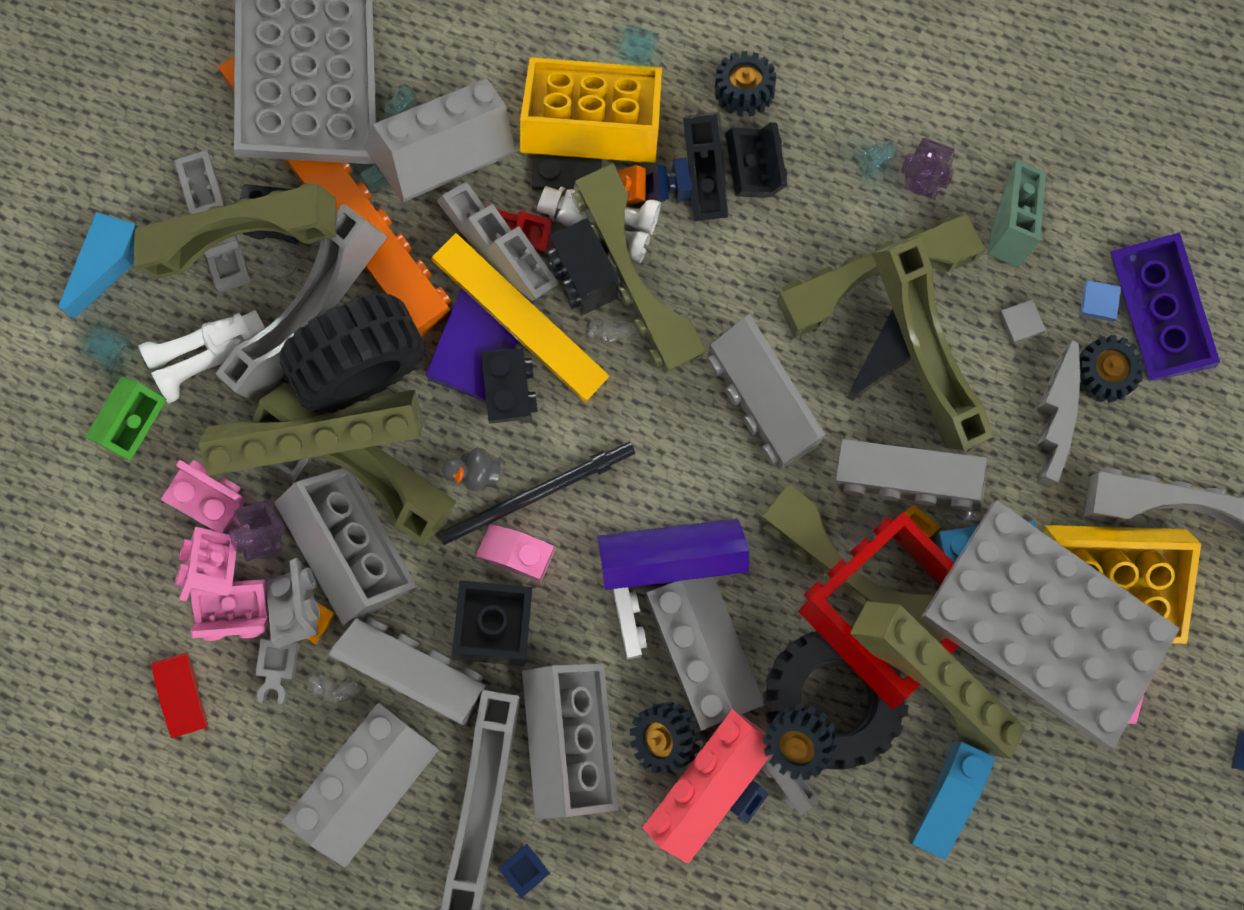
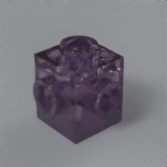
[901,138,955,200]
[229,499,285,562]

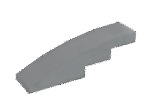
[174,150,252,293]
[437,181,559,301]
[1037,341,1080,488]

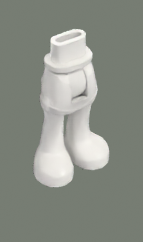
[537,186,661,263]
[138,310,265,404]

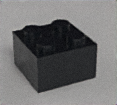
[546,218,619,316]
[452,580,533,666]

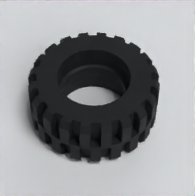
[279,293,425,413]
[763,631,909,770]

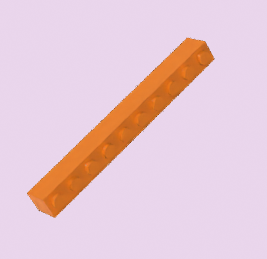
[218,56,452,336]

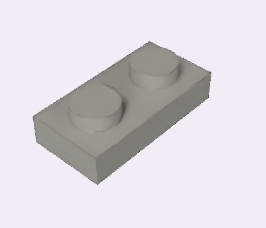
[761,754,819,815]

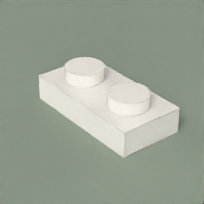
[613,587,647,660]

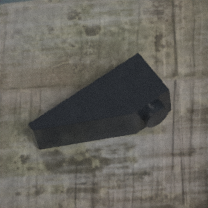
[683,111,729,221]
[846,308,912,401]

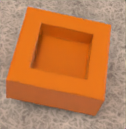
[617,165,646,206]

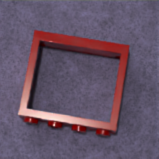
[798,512,959,710]

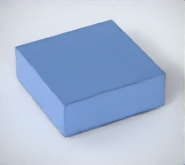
[1080,280,1121,322]

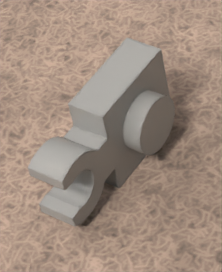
[255,639,299,705]

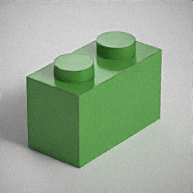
[85,376,167,461]

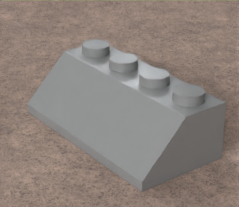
[365,78,516,203]
[707,314,825,470]
[274,468,417,626]
[645,577,766,732]
[329,617,487,726]
[522,664,619,820]
[282,702,440,868]

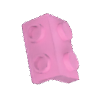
[190,579,269,641]

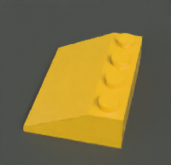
[520,57,662,163]
[1044,525,1201,644]

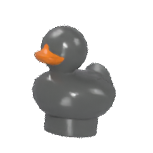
[442,447,501,491]

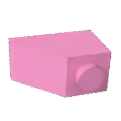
[476,524,555,584]

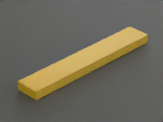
[431,233,610,402]

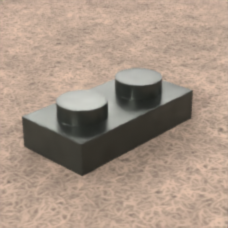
[531,154,602,191]

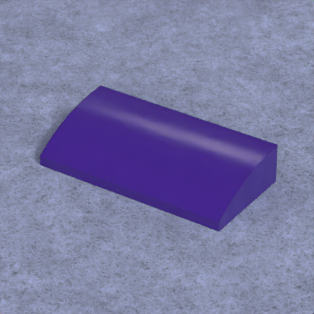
[1111,232,1220,381]
[426,251,535,402]
[597,518,749,590]

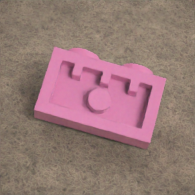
[161,460,246,534]
[175,527,238,601]

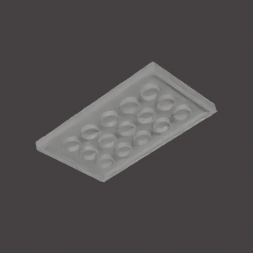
[234,0,376,165]
[920,500,1180,751]

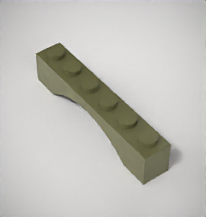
[571,163,706,373]
[134,183,336,279]
[777,214,985,338]
[872,237,994,451]
[252,383,457,546]
[198,389,423,476]
[759,483,944,642]
[850,601,1025,759]

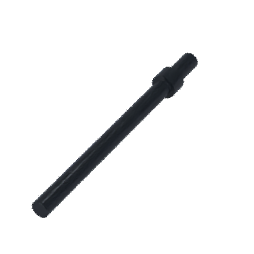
[438,441,636,545]

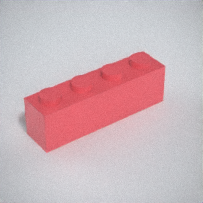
[642,709,771,864]

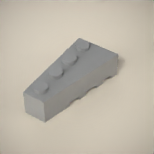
[836,439,987,514]

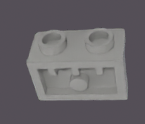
[266,558,320,648]

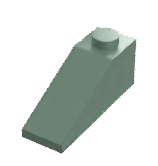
[988,160,1046,267]

